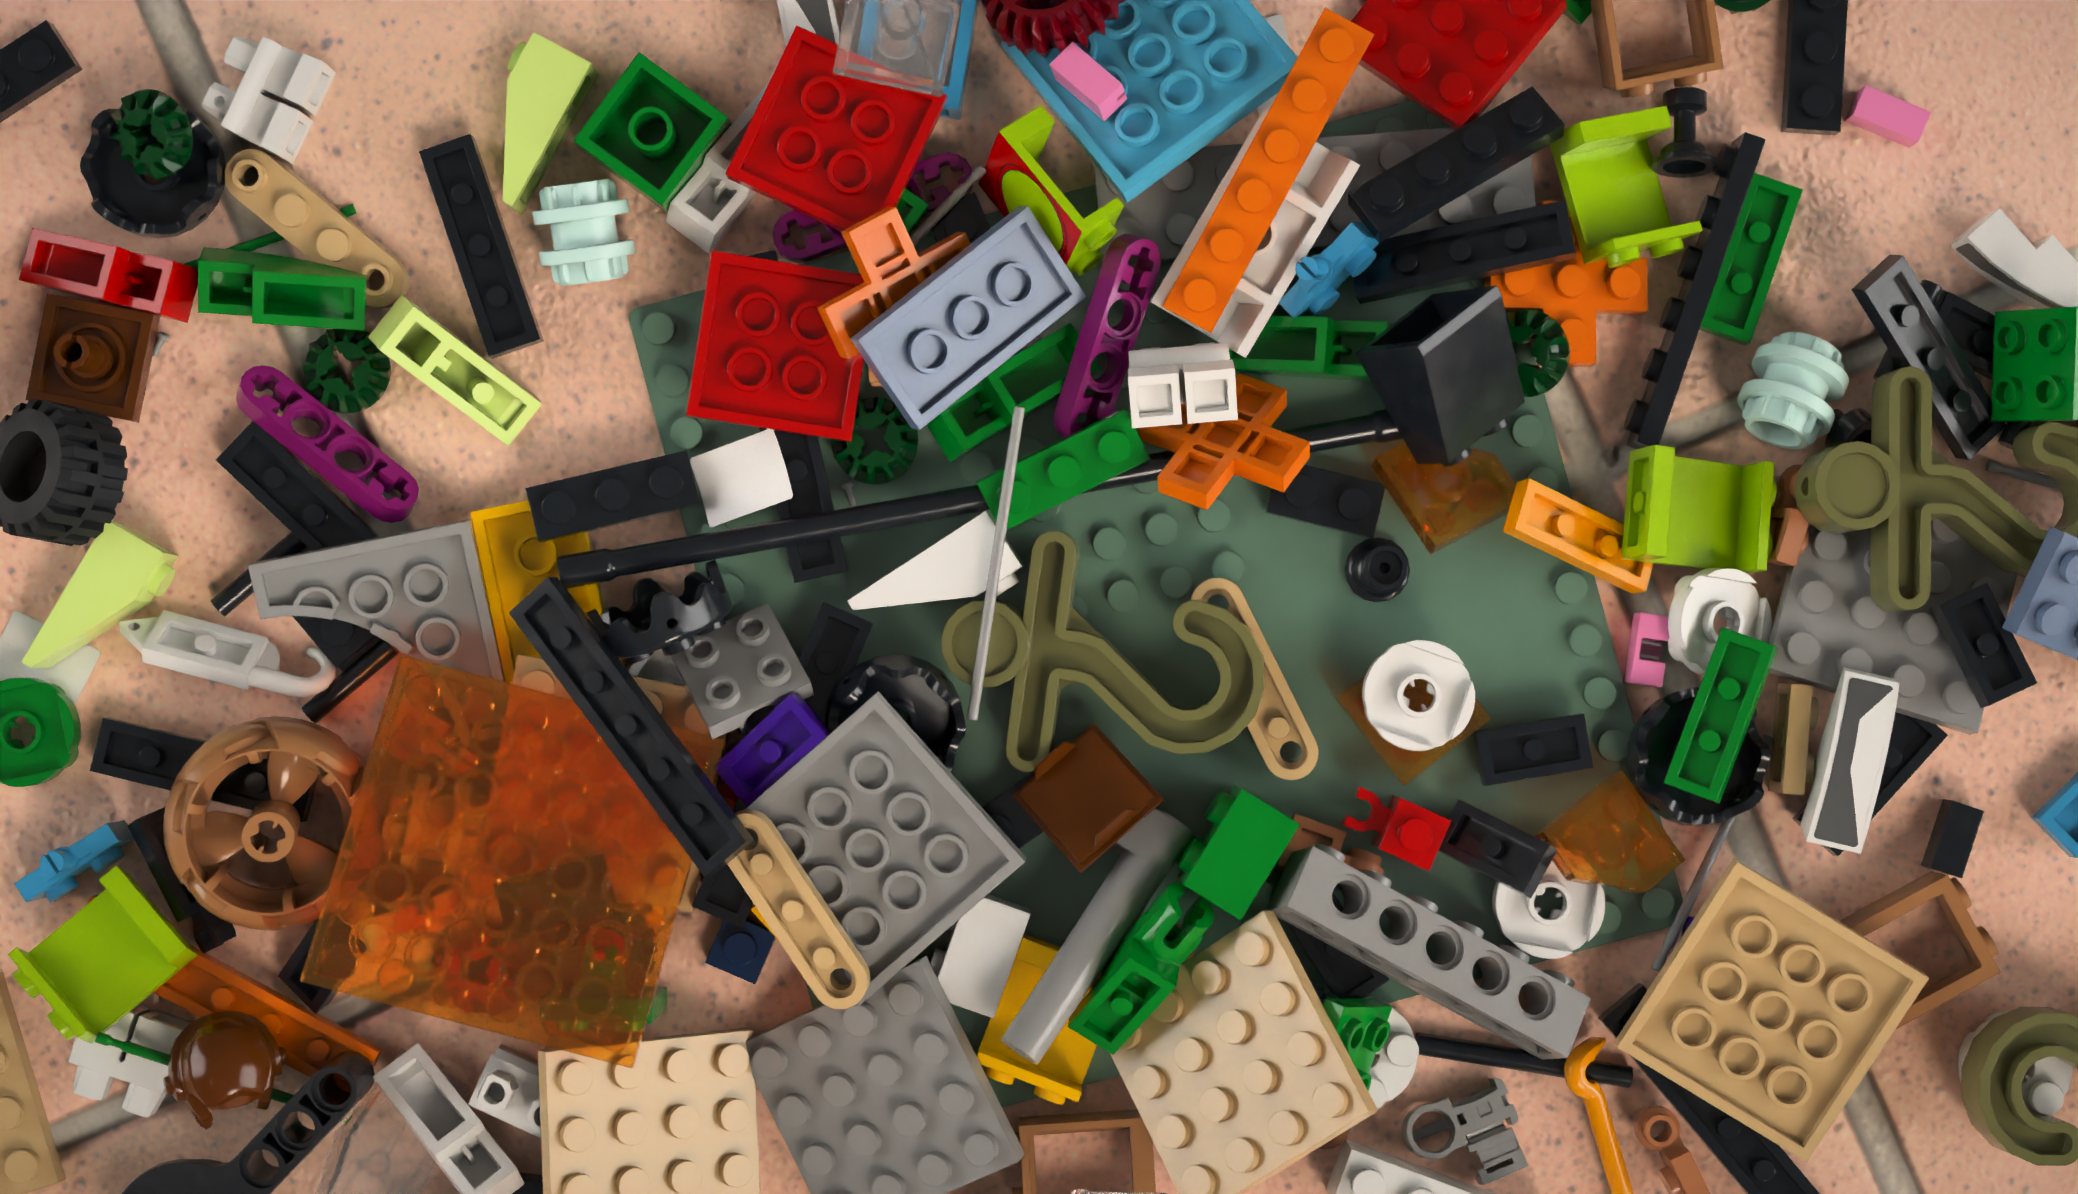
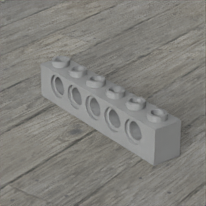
[1266,844,1591,1060]

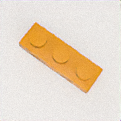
[1503,478,1654,594]

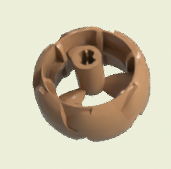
[163,716,383,931]

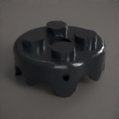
[80,106,226,239]
[586,560,732,666]
[825,654,966,772]
[1627,687,1771,827]

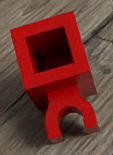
[1341,786,1451,871]

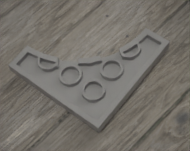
[248,519,509,745]

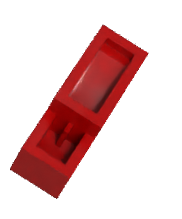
[19,228,198,323]

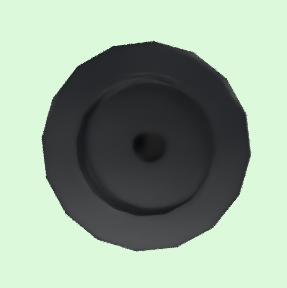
[1651,87,1718,178]
[1344,537,1410,602]

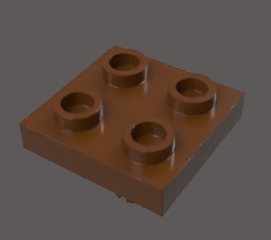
[25,293,160,423]

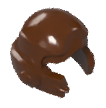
[163,1011,287,1130]

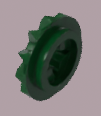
[110,89,193,179]
[1506,309,1570,397]
[301,329,391,413]
[831,397,918,484]

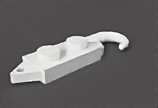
[119,610,336,698]

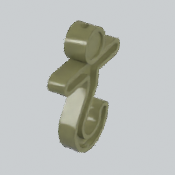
[1794,366,2078,612]
[941,531,1266,772]
[1961,1007,2078,1166]

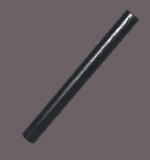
[1415,1032,1633,1088]

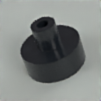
[1825,408,1872,448]

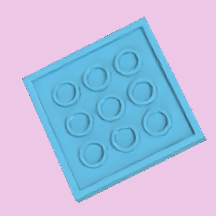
[1000,0,1298,203]

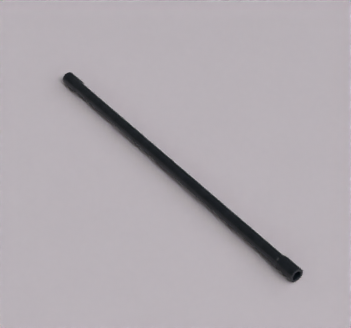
[557,409,1403,589]

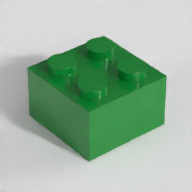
[573,52,732,213]
[1175,784,1300,920]

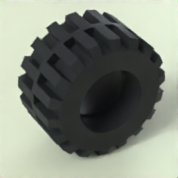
[0,399,128,546]

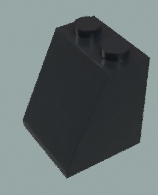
[1355,285,1525,467]

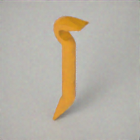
[1564,1037,1633,1194]

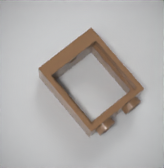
[1590,0,1724,98]
[1839,871,2001,1030]
[1011,1109,1156,1194]

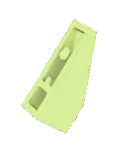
[502,32,599,215]
[368,295,542,446]
[21,521,178,669]

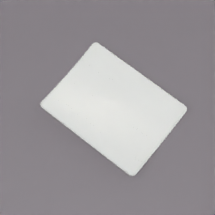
[690,429,793,527]
[0,611,101,705]

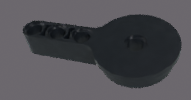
[122,1051,375,1194]

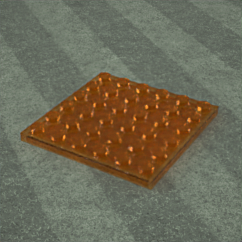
[300,654,726,1069]

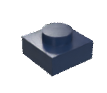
[705,919,776,984]

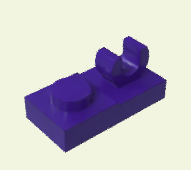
[713,693,831,807]

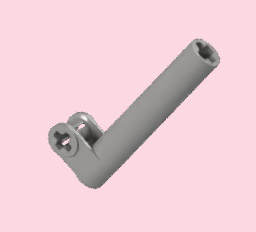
[1001,808,1193,1065]

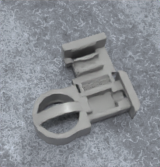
[1402,1078,1528,1185]

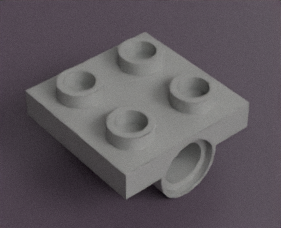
[670,603,814,739]

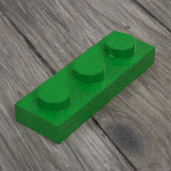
[1699,173,1803,346]
[976,408,1150,530]
[1664,627,1778,804]

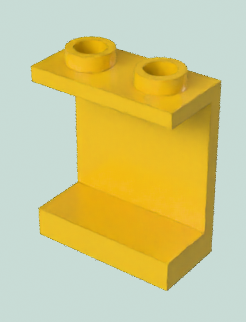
[976,933,1103,1105]

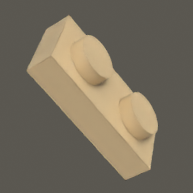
[1769,683,1819,795]

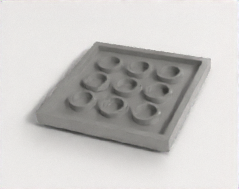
[1768,519,2017,735]
[744,691,1026,1006]
[745,956,1025,1194]

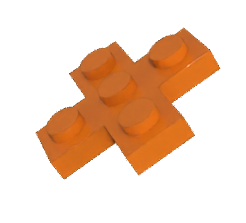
[1484,201,1648,367]
[817,207,971,359]
[1137,373,1310,510]

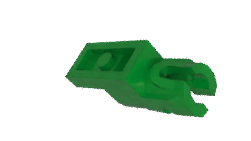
[1067,882,1214,1055]

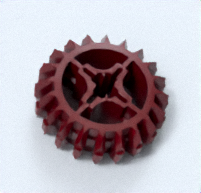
[981,0,1127,59]

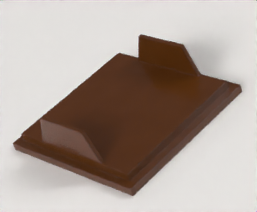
[1011,723,1164,873]

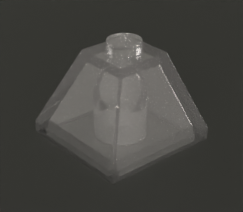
[833,0,961,97]

